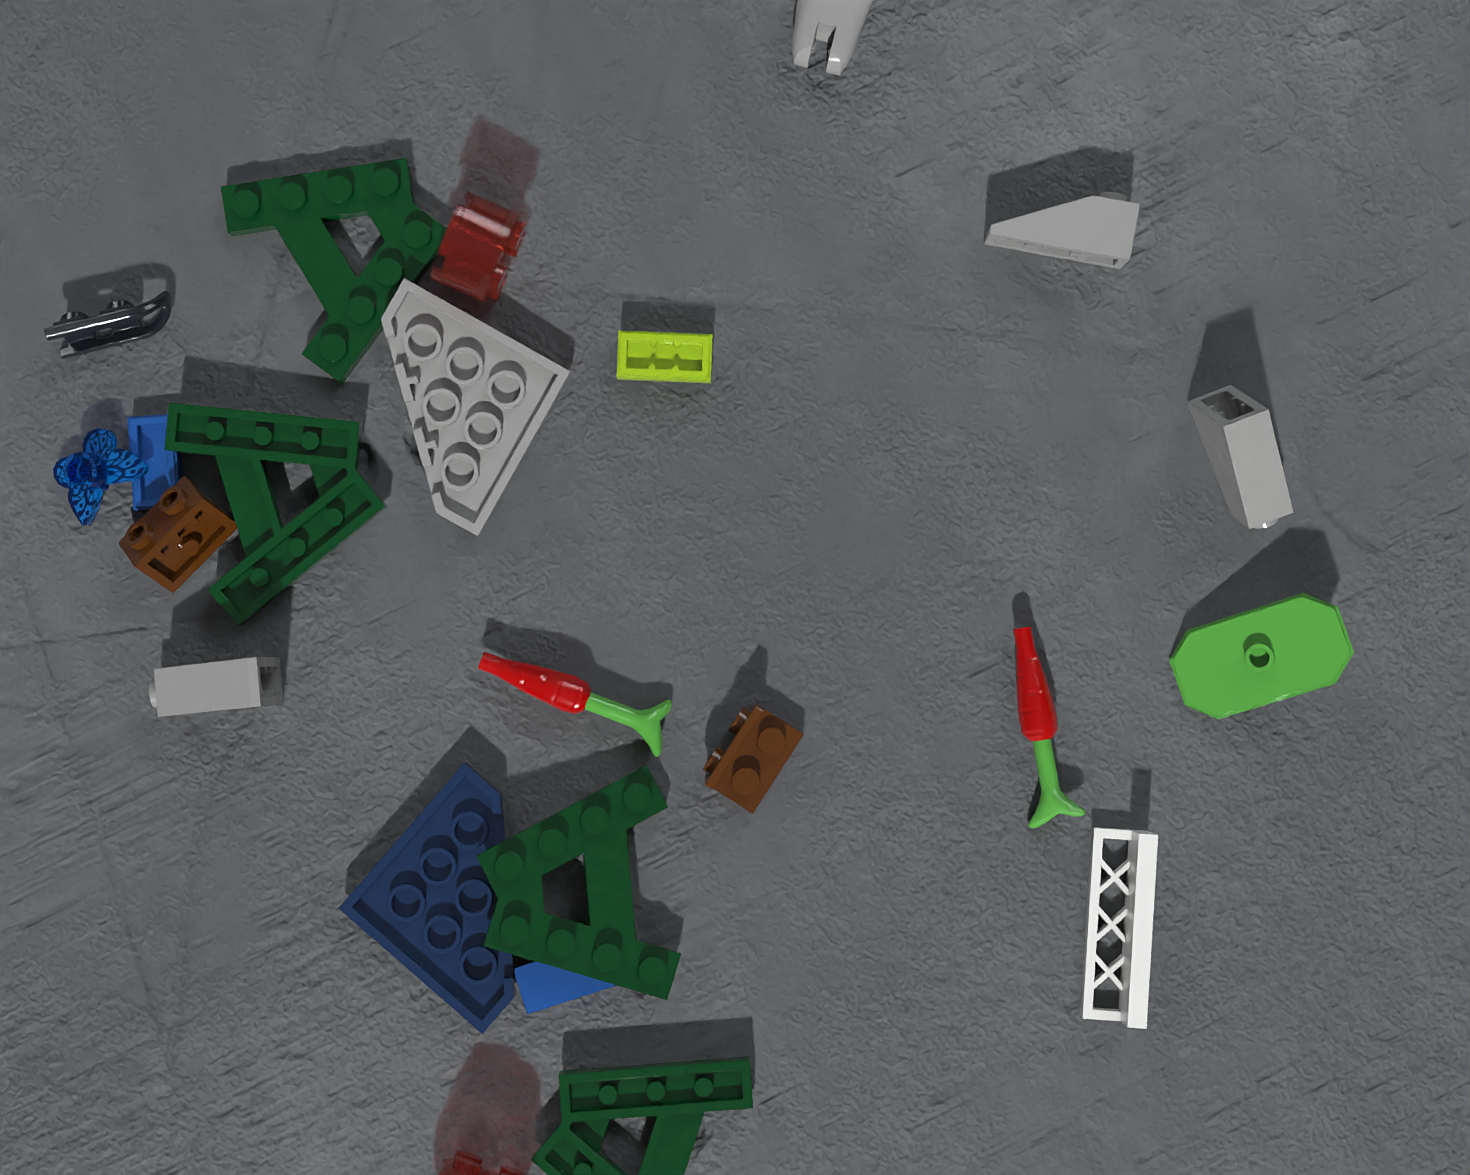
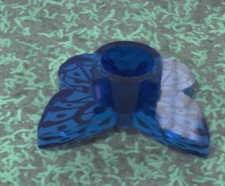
[53,428,149,525]

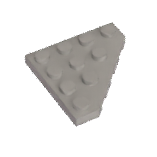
[381,278,571,537]

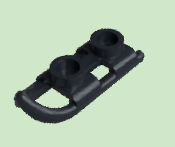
[44,291,171,359]

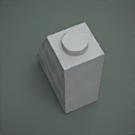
[1188,385,1294,530]
[149,657,284,717]

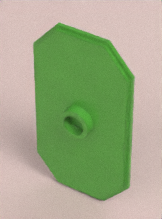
[1169,593,1354,719]

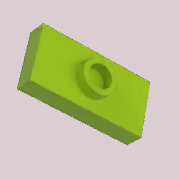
[616,330,713,383]

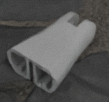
[792,0,874,76]

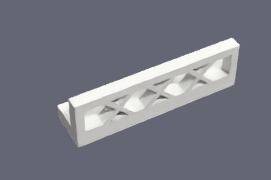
[1080,827,1158,1029]

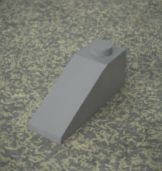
[984,192,1140,269]

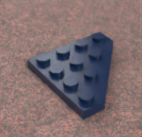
[339,762,516,1034]

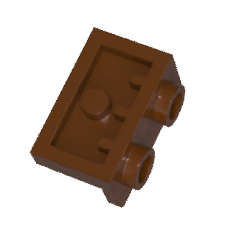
[119,476,237,593]
[702,703,804,814]

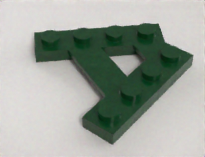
[221,158,453,384]
[164,403,388,626]
[476,765,681,1000]
[531,1056,753,1175]

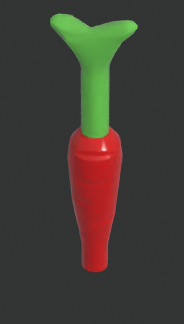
[1013,626,1086,828]
[478,652,672,757]

